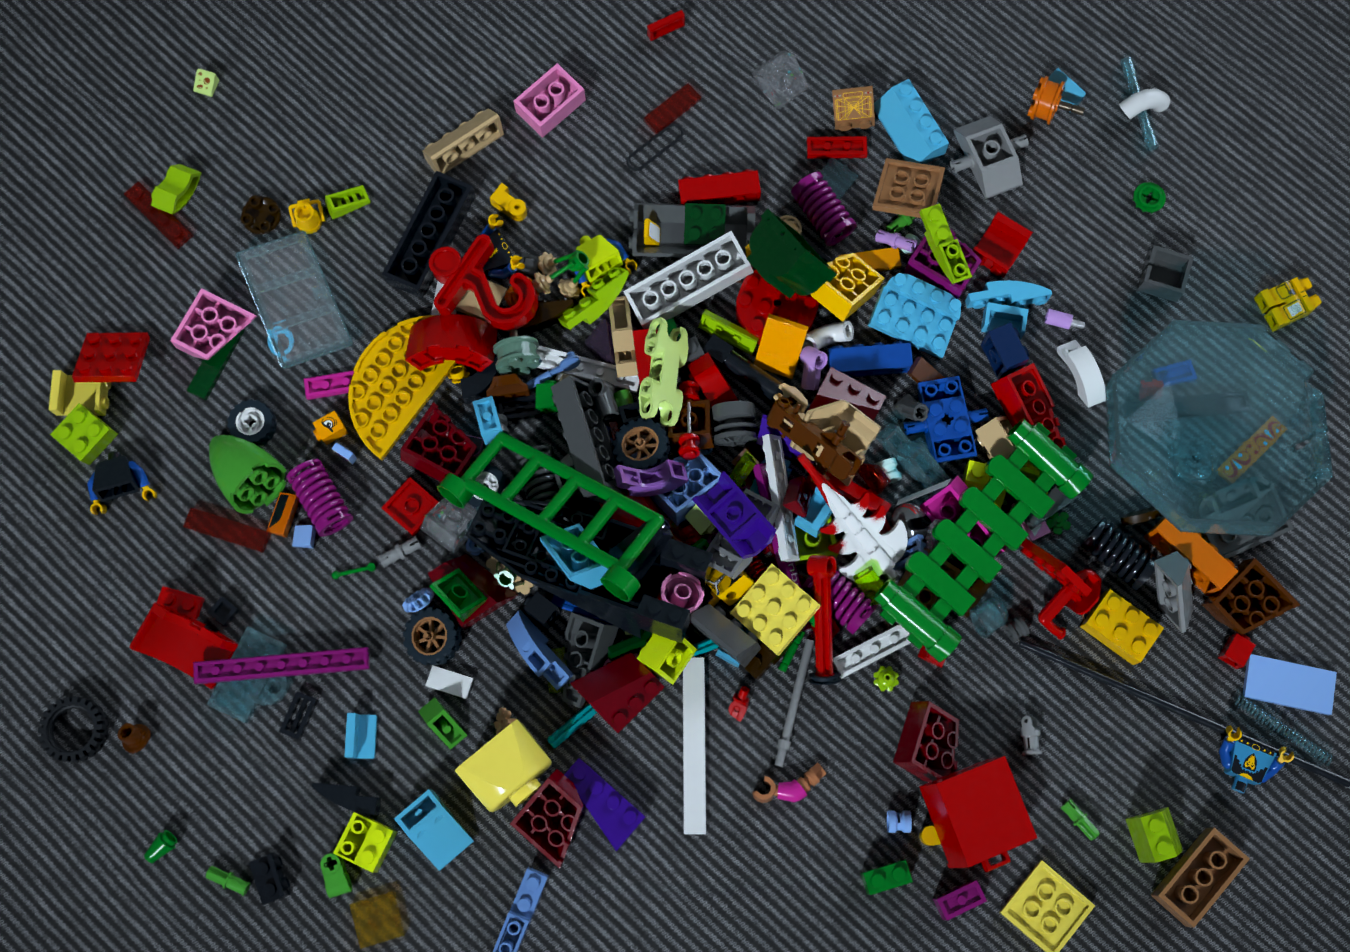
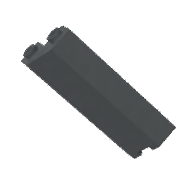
[629,203,756,257]

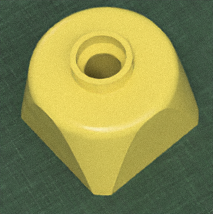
[455,720,552,812]

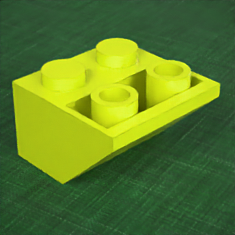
[333,812,398,873]

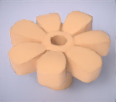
[494,708,517,734]

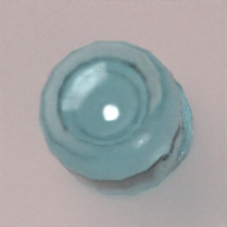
[969,598,1009,638]

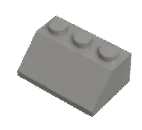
[1154,551,1194,633]

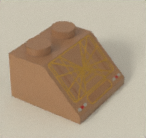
[832,86,875,131]

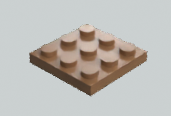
[873,158,945,218]

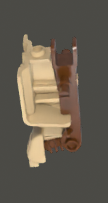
[767,383,881,486]

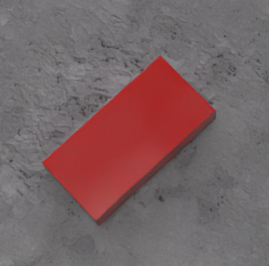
[647,10,685,41]

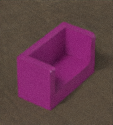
[933,880,987,921]

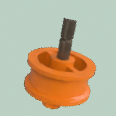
[1027,76,1085,125]

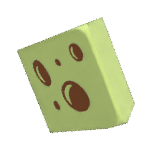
[193,68,219,97]

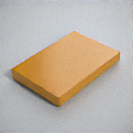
[754,313,809,379]

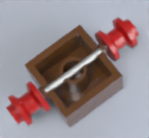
[668,380,714,460]

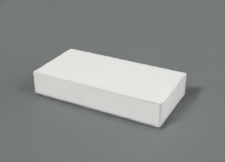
[425,665,474,699]

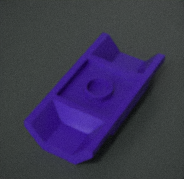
[692,471,776,559]

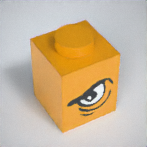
[313,410,348,445]

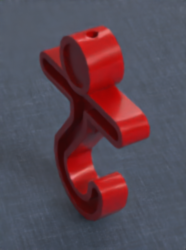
[429,234,538,330]

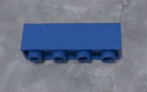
[827,341,913,377]

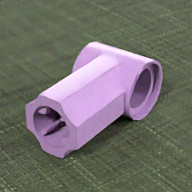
[800,346,828,391]

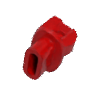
[728,686,750,722]

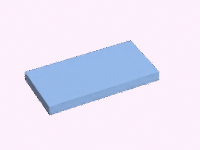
[1242,654,1337,715]

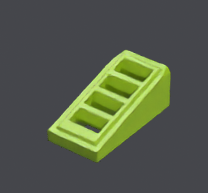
[325,185,371,219]

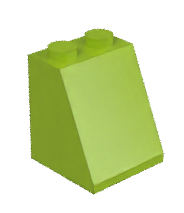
[1125,807,1183,863]

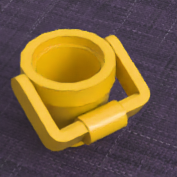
[288,198,325,234]

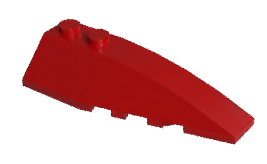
[991,363,1066,448]

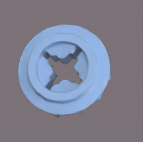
[402,588,435,613]

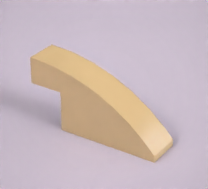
[609,296,638,378]

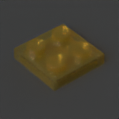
[349,891,405,949]

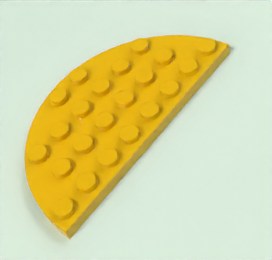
[348,315,457,461]

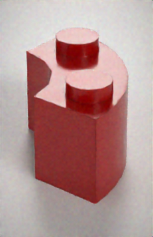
[687,352,738,406]

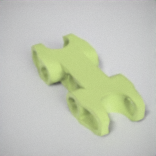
[638,317,689,427]

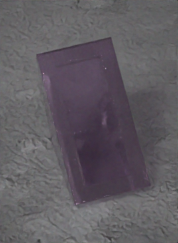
[585,319,616,364]

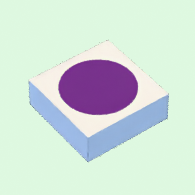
[332,443,357,465]

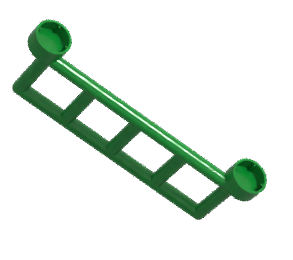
[437,432,664,602]

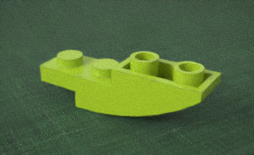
[919,203,972,284]
[558,267,629,330]

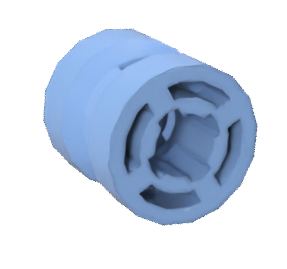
[887,810,912,833]

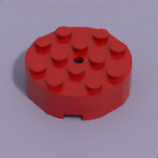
[736,270,819,345]

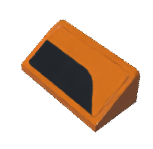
[266,492,300,538]

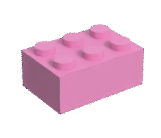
[513,63,586,138]

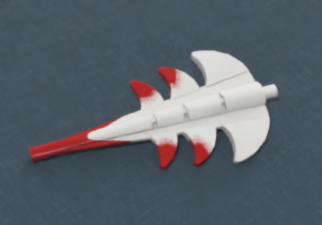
[797,453,908,582]

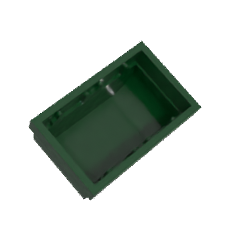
[747,208,837,299]

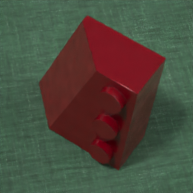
[569,652,665,733]
[893,701,959,782]
[510,769,583,869]

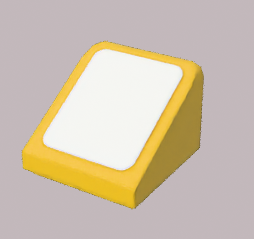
[644,218,660,246]

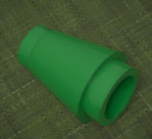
[144,830,178,864]

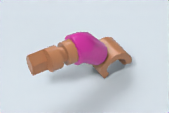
[752,762,826,803]

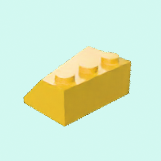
[811,253,885,322]

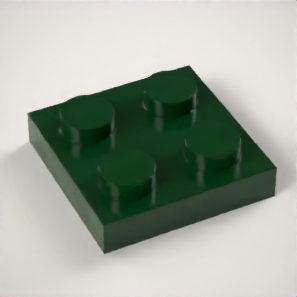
[684,203,726,245]

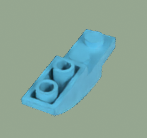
[965,280,1052,309]

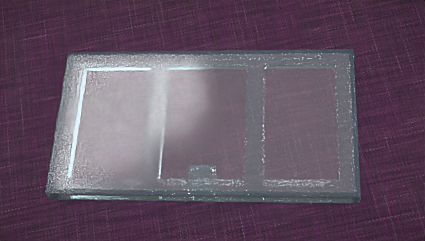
[235,230,353,369]

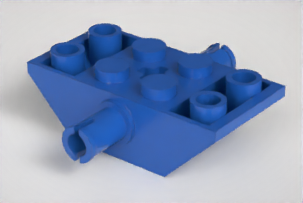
[904,376,989,463]

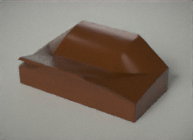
[486,373,530,402]

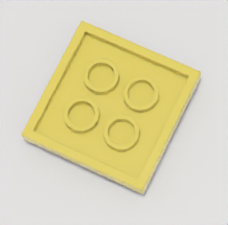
[730,564,821,656]
[999,860,1095,952]

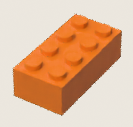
[1144,511,1238,596]

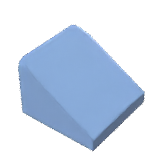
[292,525,316,548]

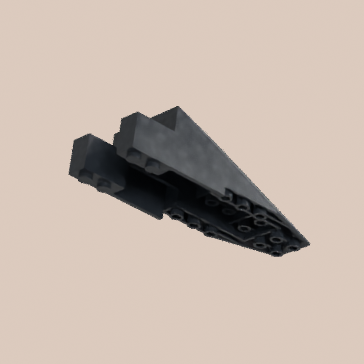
[466,500,713,643]

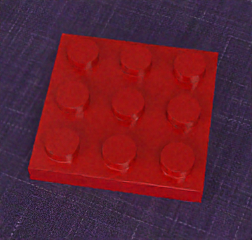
[72,332,150,382]

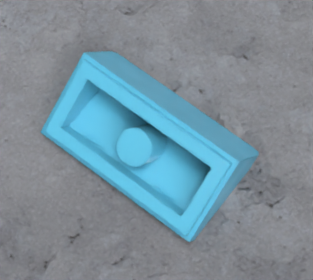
[1049,68,1086,112]

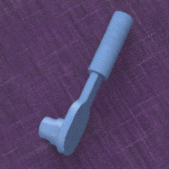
[527,351,580,389]

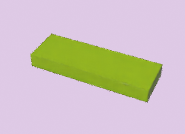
[698,309,759,355]

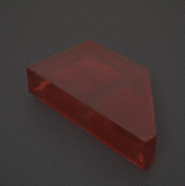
[858,463,891,495]

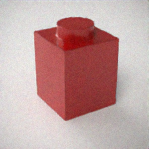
[1217,633,1256,669]

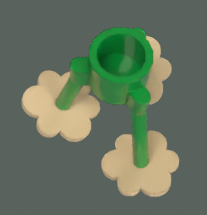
[486,556,534,595]

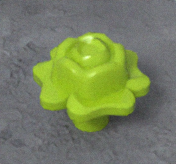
[873,666,899,692]

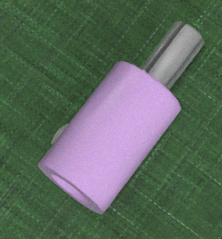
[1044,309,1085,330]

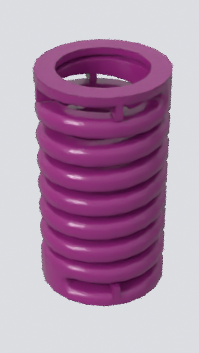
[791,171,857,246]
[286,459,353,537]
[800,570,878,635]

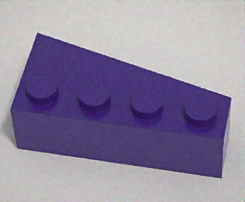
[564,758,646,851]

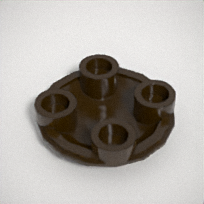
[240,195,281,235]

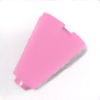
[660,572,704,614]

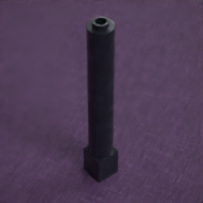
[702,334,812,414]

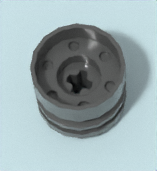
[711,401,757,446]

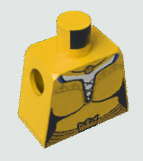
[704,569,755,607]

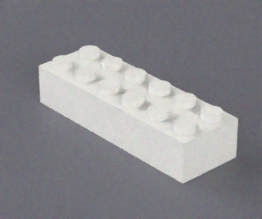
[623,231,754,329]

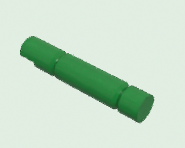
[778,631,805,673]

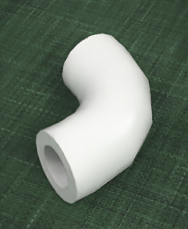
[1119,88,1170,119]
[802,321,854,350]

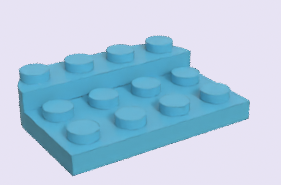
[867,273,961,359]

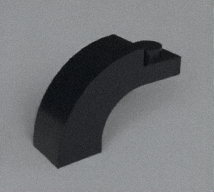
[460,355,500,404]

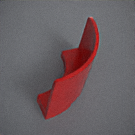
[405,314,498,372]
[130,602,238,689]

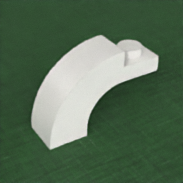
[1057,340,1107,408]

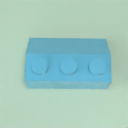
[540,523,608,589]

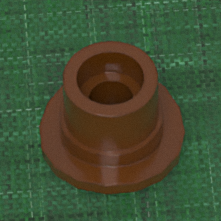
[118,723,151,754]

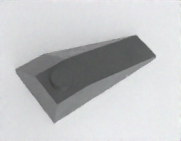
[563,612,618,708]

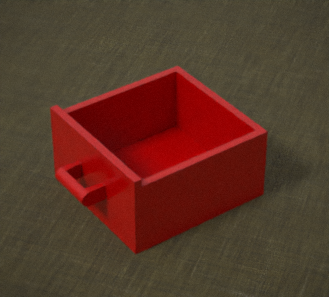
[919,756,1037,872]

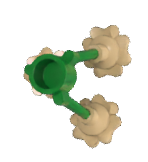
[532,250,589,299]

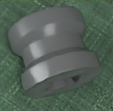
[1003,616,1030,643]

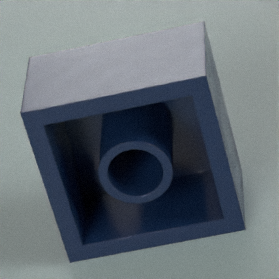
[981,322,1029,380]

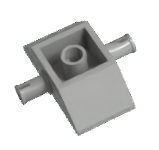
[950,116,1029,199]

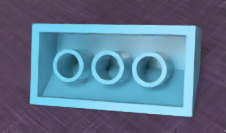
[874,79,949,164]

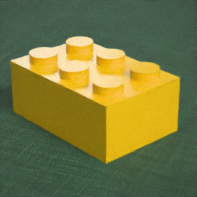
[1079,589,1164,665]

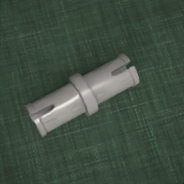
[378,536,422,568]

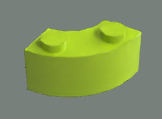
[151,164,201,214]

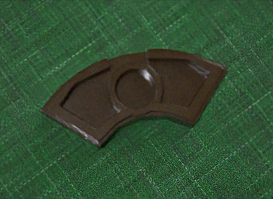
[1120,501,1178,526]

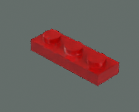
[806,136,867,159]

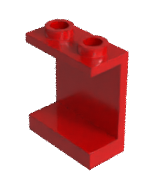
[972,212,1033,278]

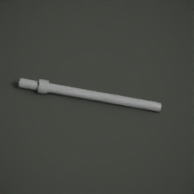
[774,639,814,767]

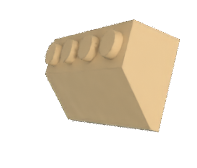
[422,108,504,174]

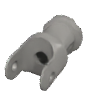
[1020,716,1042,755]

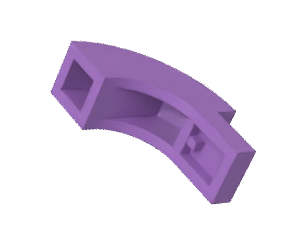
[613,459,688,497]

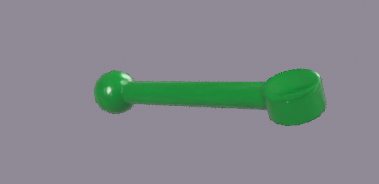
[332,563,376,579]

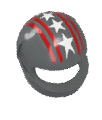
[891,503,930,538]

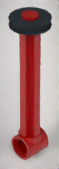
[807,555,841,685]

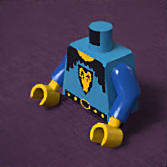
[1219,726,1294,793]

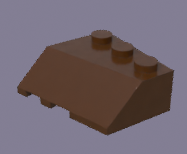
[1202,558,1300,635]

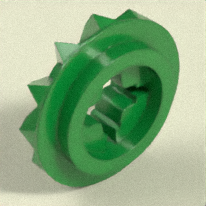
[1132,182,1166,214]

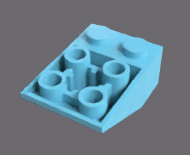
[394,789,474,871]

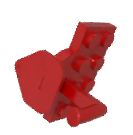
[1020,539,1102,640]

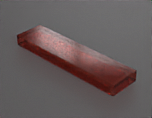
[183,508,271,553]

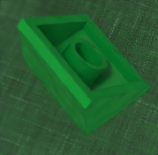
[429,568,488,622]

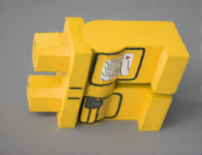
[1254,277,1322,332]

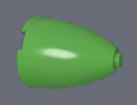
[209,435,287,514]

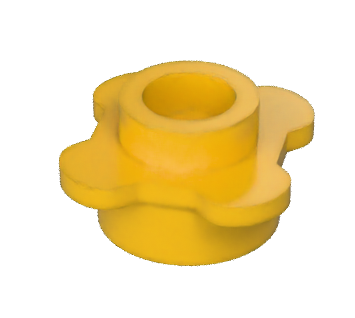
[448,365,471,384]

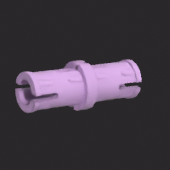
[875,229,917,253]

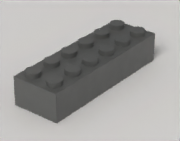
[551,375,628,504]

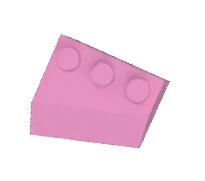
[170,288,257,360]

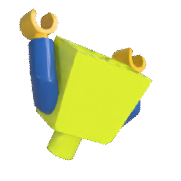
[574,235,637,297]

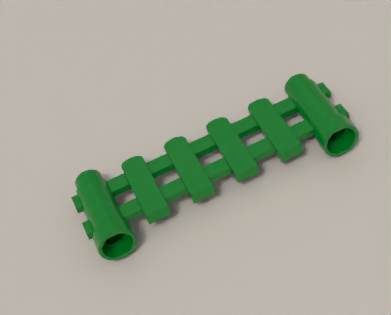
[873,418,1093,662]

